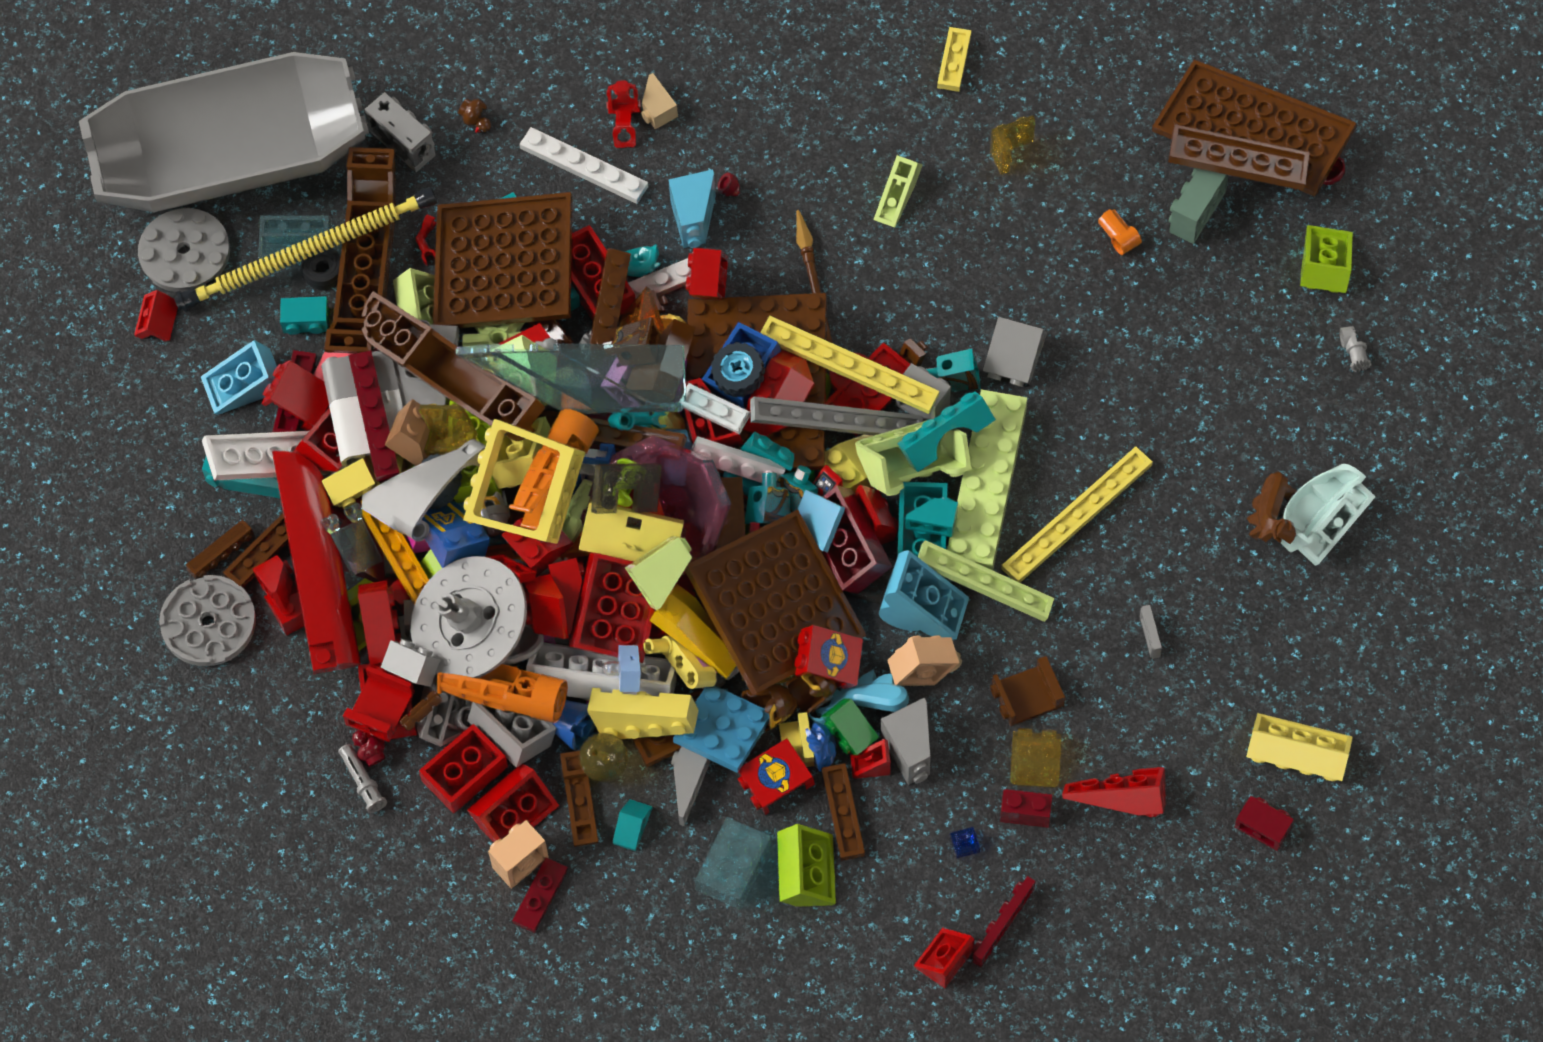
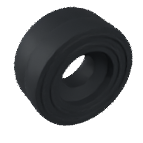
[301,247,341,290]

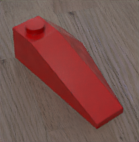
[1062,767,1166,817]

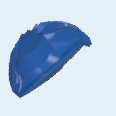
[805,722,836,772]

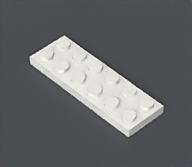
[202,431,330,480]

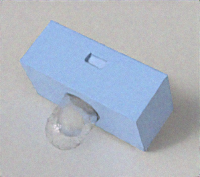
[602,645,641,692]

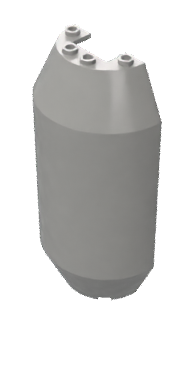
[79,52,369,212]

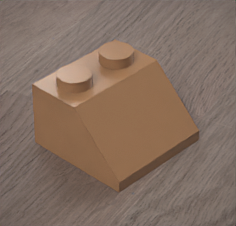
[385,399,438,466]

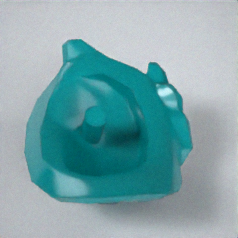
[625,244,661,278]

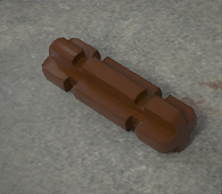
[400,690,442,731]

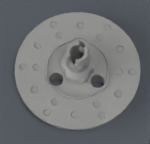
[411,556,527,678]

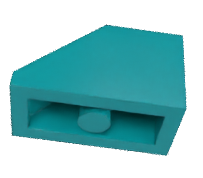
[905,497,958,537]

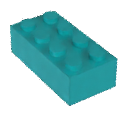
[898,482,948,578]

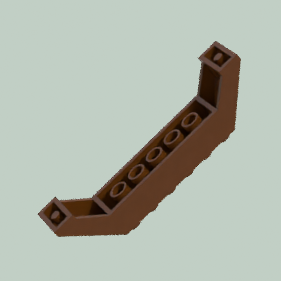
[324,147,396,354]

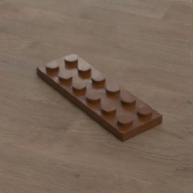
[1168,124,1309,191]

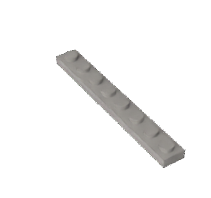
[750,397,923,436]

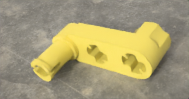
[643,636,716,689]

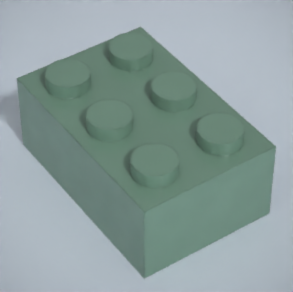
[1168,168,1229,244]

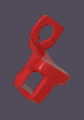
[606,80,641,148]

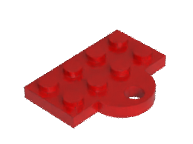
[826,342,910,437]

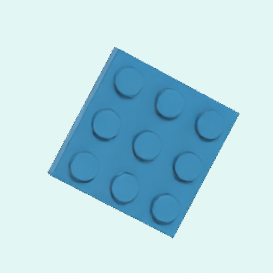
[673,685,770,773]

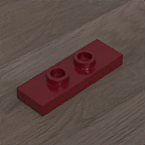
[512,858,568,933]

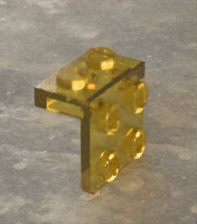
[419,404,478,456]
[1010,728,1062,787]

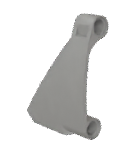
[362,439,486,542]

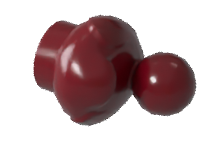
[352,730,386,767]

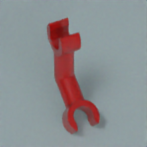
[416,214,437,266]

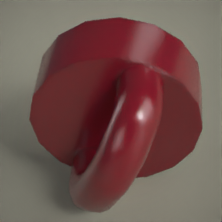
[717,173,740,197]

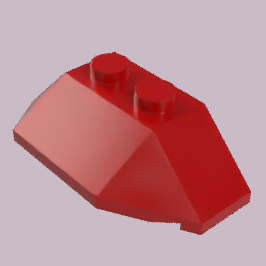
[742,350,815,436]

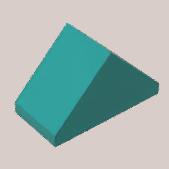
[613,799,653,851]

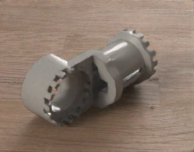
[1340,326,1371,372]

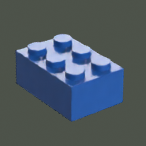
[702,322,781,410]

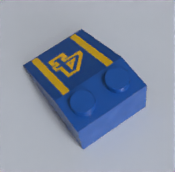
[422,501,490,568]

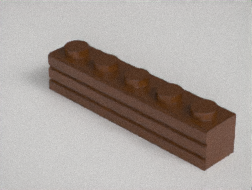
[185,519,254,579]

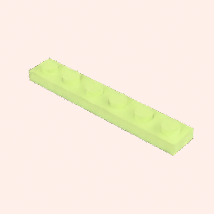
[918,540,1054,622]

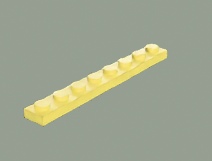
[761,316,939,414]
[1001,447,1153,583]

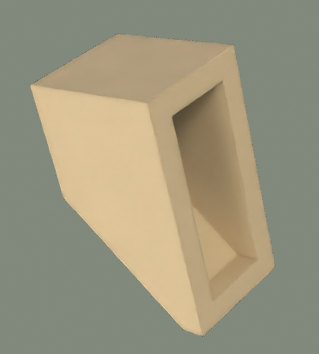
[641,73,678,129]

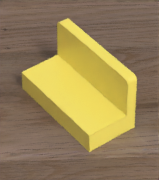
[779,712,814,767]

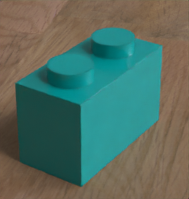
[280,296,330,335]

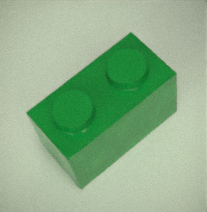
[822,698,879,755]

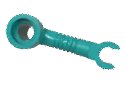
[608,411,667,430]

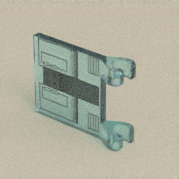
[321,503,383,577]

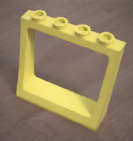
[463,419,585,544]

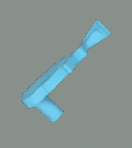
[809,670,909,725]

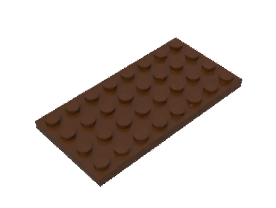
[1152,59,1357,197]

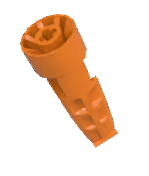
[509,409,599,530]
[437,664,568,723]

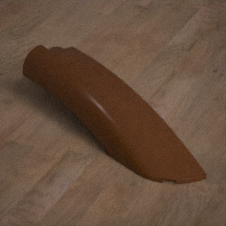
[362,291,545,441]

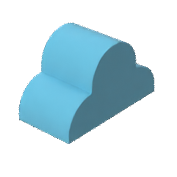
[879,550,969,640]

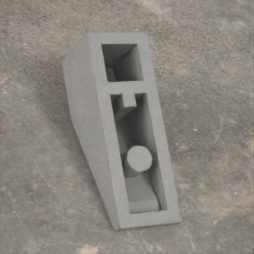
[671,746,710,826]

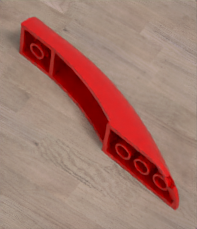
[272,451,361,675]

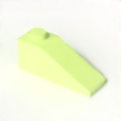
[874,155,923,227]

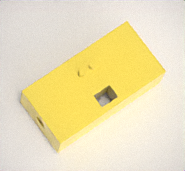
[579,499,684,562]

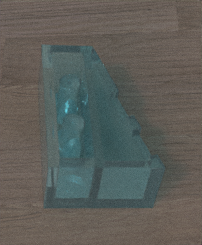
[258,216,332,261]

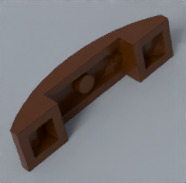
[560,750,598,847]

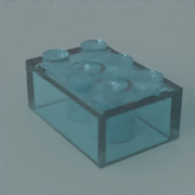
[695,817,772,910]

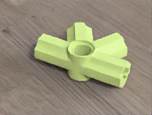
[462,322,525,355]

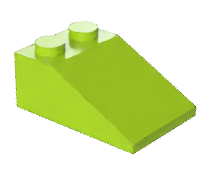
[1300,225,1353,293]

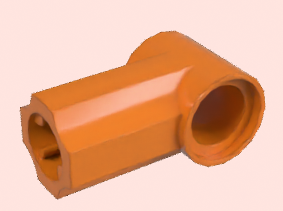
[1098,209,1142,255]

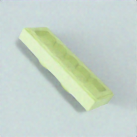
[562,479,604,549]

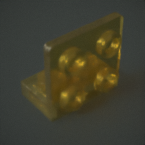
[990,115,1035,175]

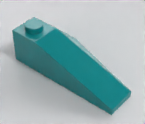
[202,456,280,498]

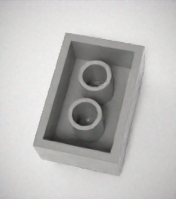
[467,702,557,768]

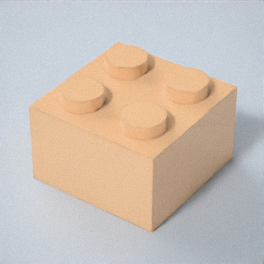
[887,635,959,686]
[488,820,549,889]

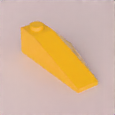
[650,584,736,679]

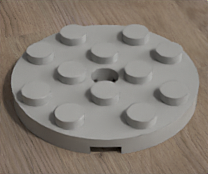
[138,208,230,292]
[159,575,256,666]

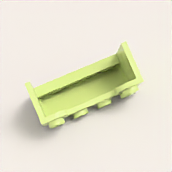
[855,420,972,496]

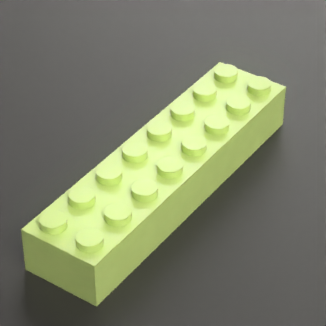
[947,389,1027,570]

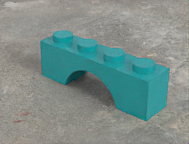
[897,391,996,472]

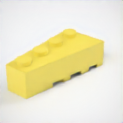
[587,688,699,741]

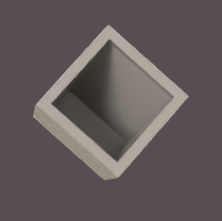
[983,317,1047,387]
[881,698,930,785]

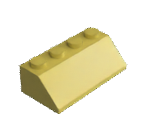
[1246,713,1352,781]

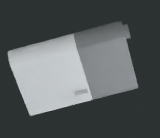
[321,351,403,467]

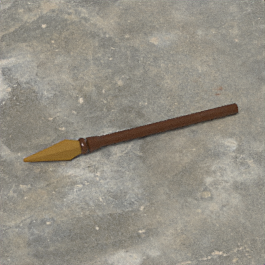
[796,210,833,343]

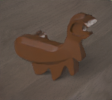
[1247,471,1297,544]

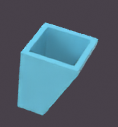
[669,169,716,248]

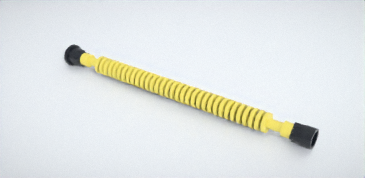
[174,186,438,312]

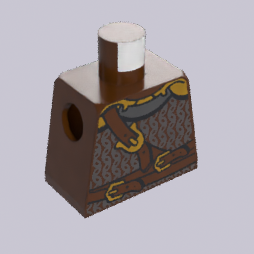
[602,317,660,366]

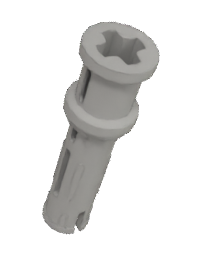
[338,744,387,813]

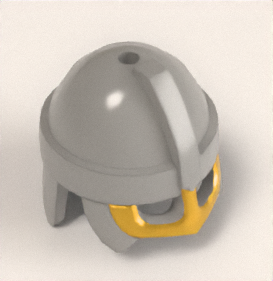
[481,490,510,537]

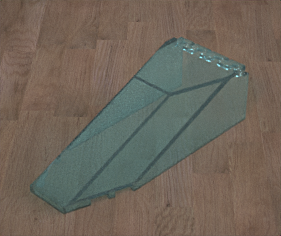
[456,344,686,416]

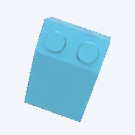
[201,340,277,415]

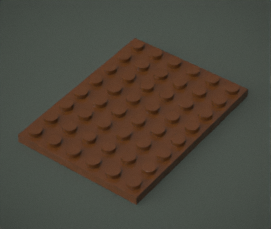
[685,293,827,475]

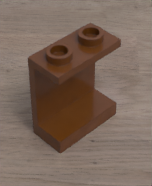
[990,656,1065,726]

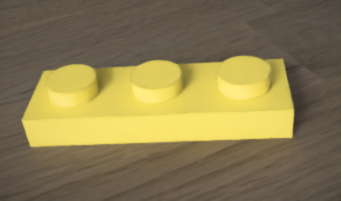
[937,27,971,92]

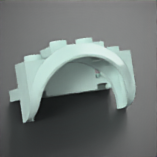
[1281,464,1375,566]

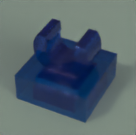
[950,827,980,858]

